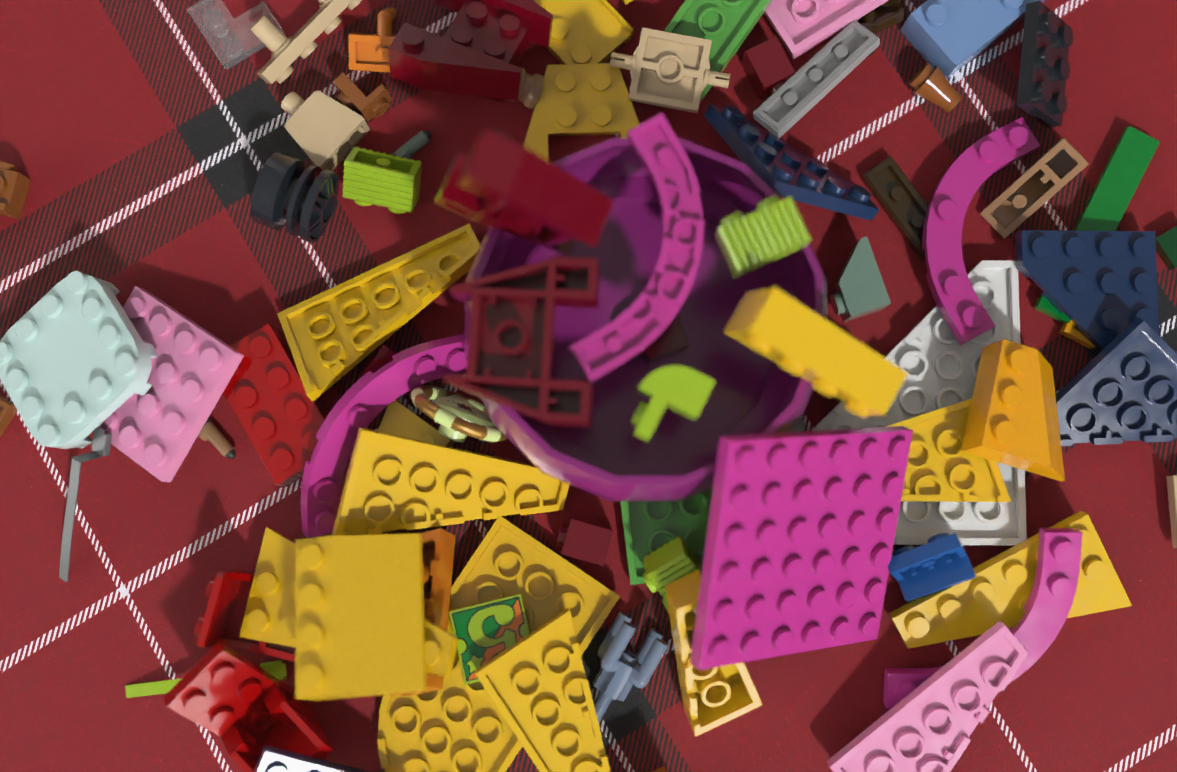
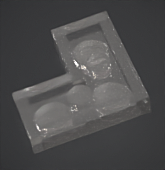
[187,0,285,70]

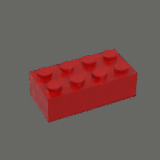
[223,323,328,487]

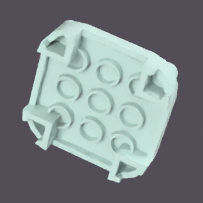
[0,271,157,449]

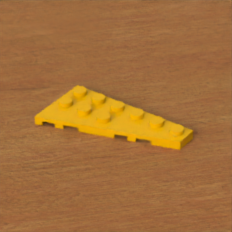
[885,398,1011,502]
[475,608,610,772]

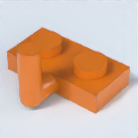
[348,7,397,72]

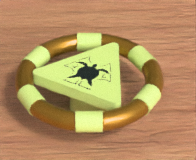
[411,385,507,443]

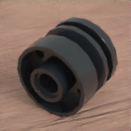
[250,152,339,243]

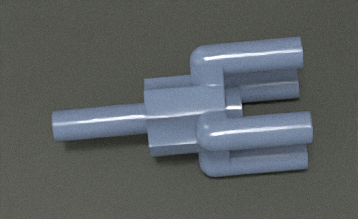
[592,611,669,723]

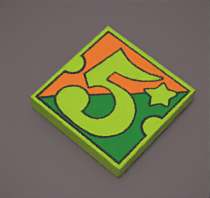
[449,594,530,685]

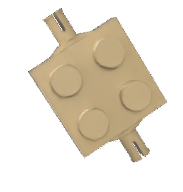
[610,27,731,113]

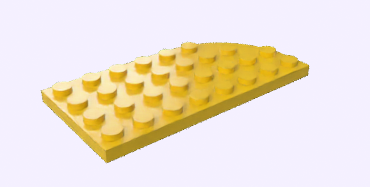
[377,516,620,772]

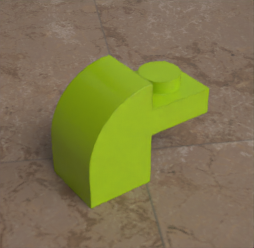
[630,365,716,442]

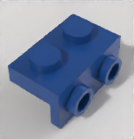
[887,533,976,602]

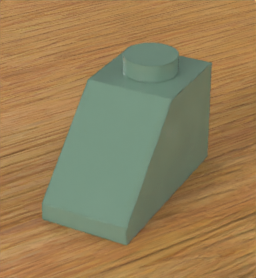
[830,236,891,322]

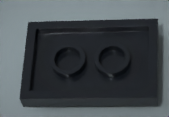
[1016,1,1073,128]

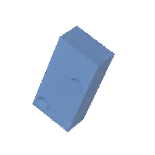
[900,0,1046,79]

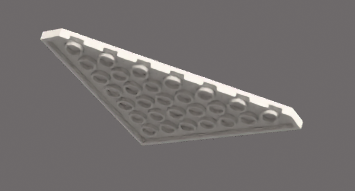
[811,260,1027,546]

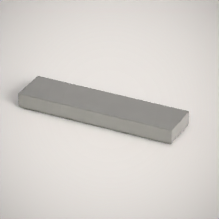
[753,20,880,139]

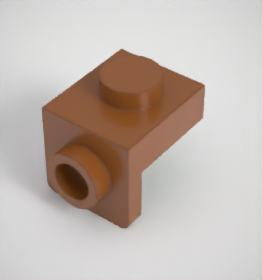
[333,73,392,122]

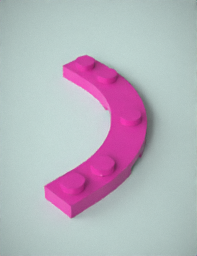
[569,113,704,382]
[922,117,1040,346]
[301,334,467,539]
[883,528,1082,708]

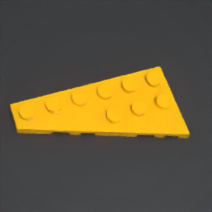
[277,223,481,402]
[332,427,569,536]
[888,510,1132,649]
[239,527,458,677]

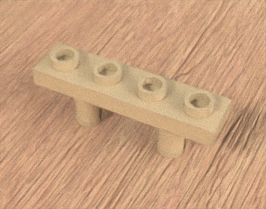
[250,0,362,84]

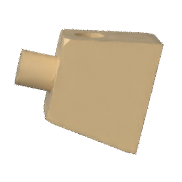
[281,90,370,171]

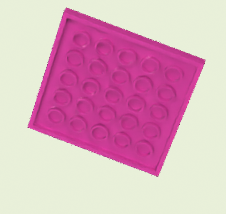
[690,426,913,670]

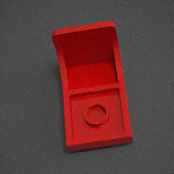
[195,569,296,662]

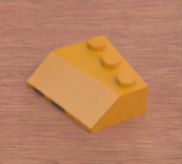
[961,339,1065,482]

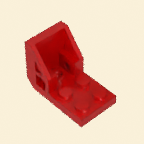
[163,642,334,772]

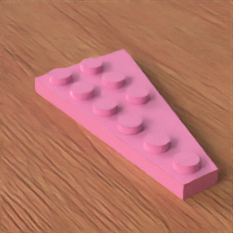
[827,621,1028,772]

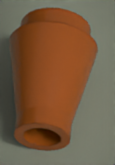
[909,62,962,113]

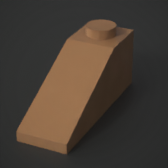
[980,137,1089,239]

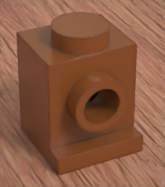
[0,161,30,219]

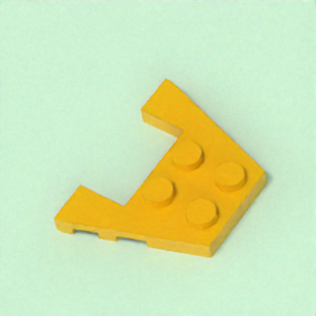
[523,63,640,161]

